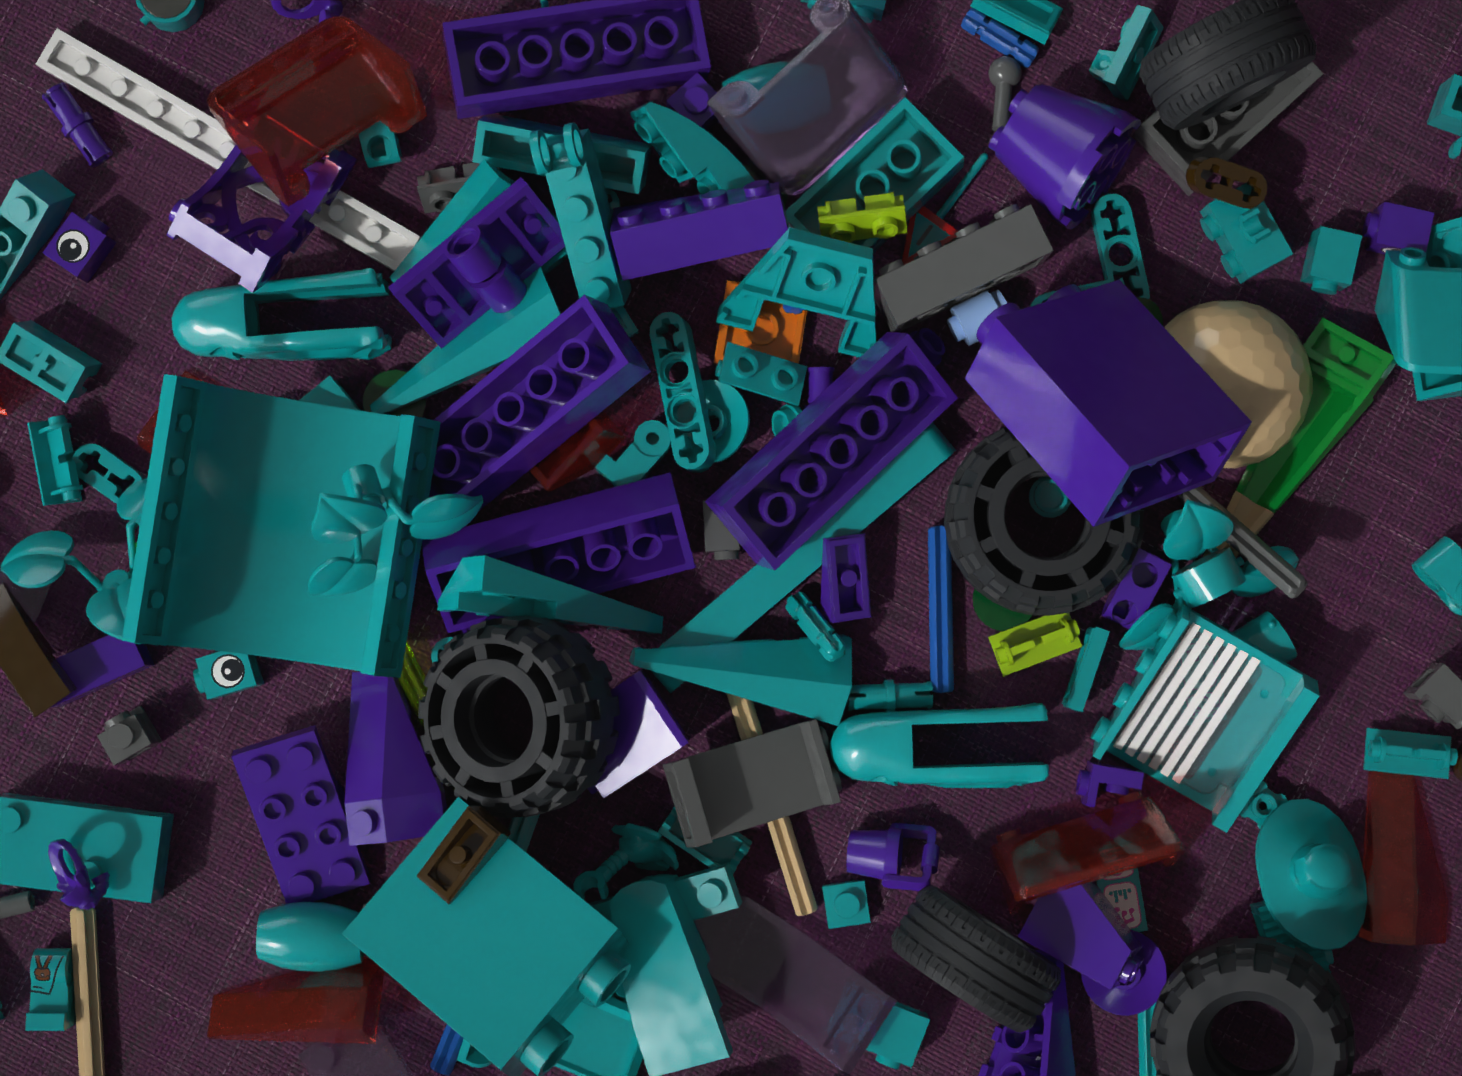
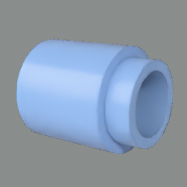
[947,289,1007,346]

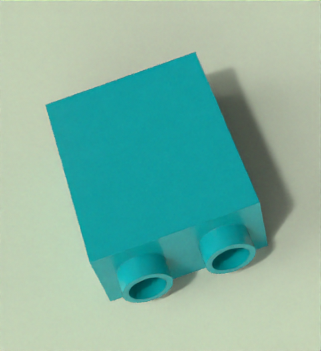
[342,797,631,1076]

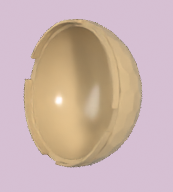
[1164,300,1313,469]

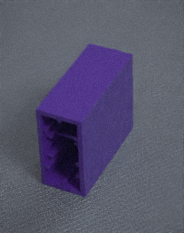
[965,280,1252,527]

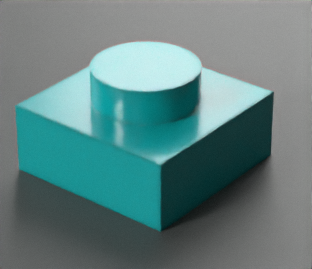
[822,879,871,929]

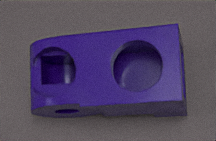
[1101,548,1172,630]

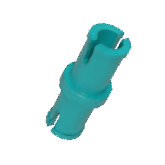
[846,679,933,712]

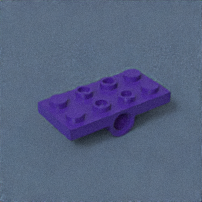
[388,177,565,349]
[231,725,371,904]

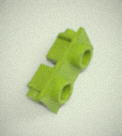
[817,192,907,243]
[988,613,1082,677]

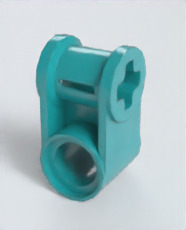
[1411,536,1462,616]

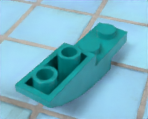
[630,102,755,194]

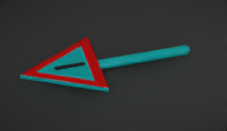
[902,153,988,265]

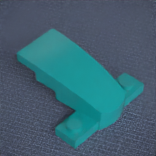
[588,863,742,1076]

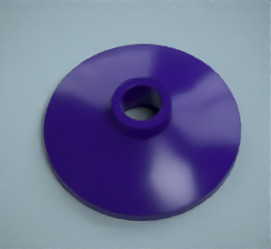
[1081,930,1167,1016]

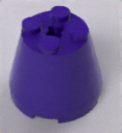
[988,84,1141,229]

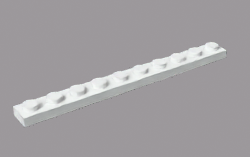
[36,28,421,271]

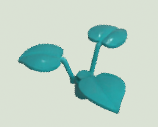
[307,464,483,596]
[0,478,147,644]
[1119,500,1300,650]

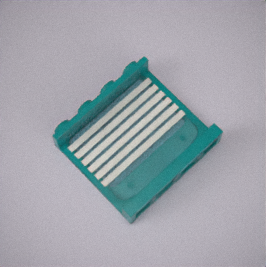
[1090,604,1320,833]

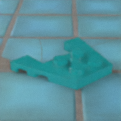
[716,228,877,358]

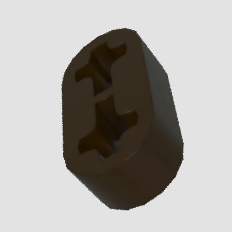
[1186,156,1268,209]

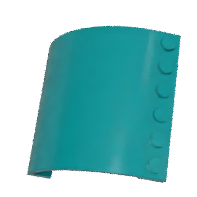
[122,374,441,678]

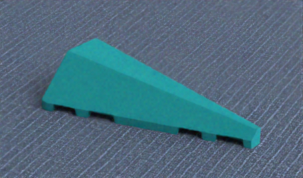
[370,267,561,414]
[629,634,852,726]

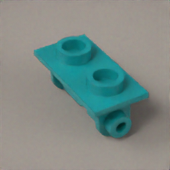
[715,342,807,406]
[27,415,84,506]
[1363,728,1458,779]

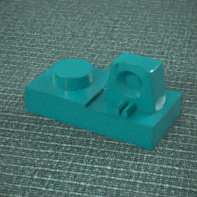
[1089,5,1164,101]

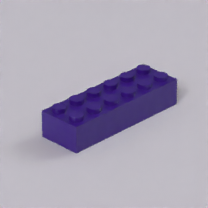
[443,0,711,119]
[429,294,651,512]
[705,332,958,570]
[422,472,696,633]

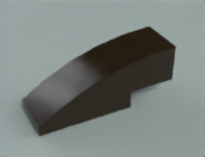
[0,583,77,717]

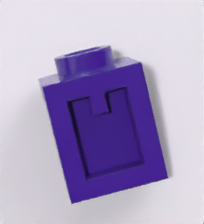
[1076,761,1144,807]

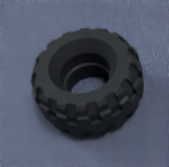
[944,427,1145,616]
[418,615,620,818]
[1150,935,1356,1076]

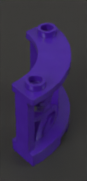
[166,105,357,293]

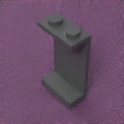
[662,719,842,847]

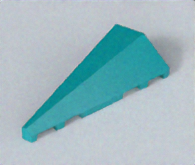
[437,555,663,634]

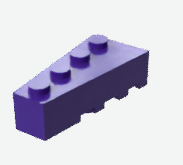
[610,180,789,281]

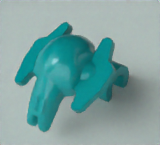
[573,823,679,900]

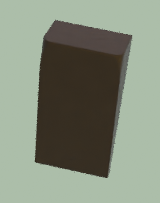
[417,806,511,904]

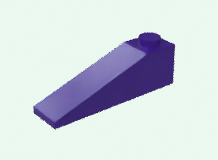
[345,671,447,846]
[978,950,1076,1076]

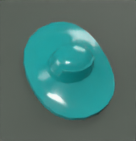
[1255,799,1367,951]

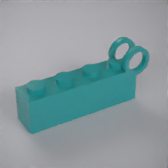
[529,122,632,308]

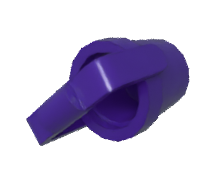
[846,823,940,891]

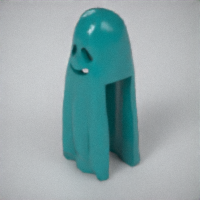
[171,268,392,361]
[830,702,1049,788]

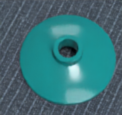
[677,380,750,463]

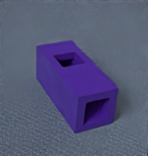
[51,635,155,708]

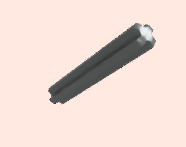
[1178,487,1308,598]

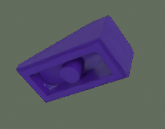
[821,533,871,623]

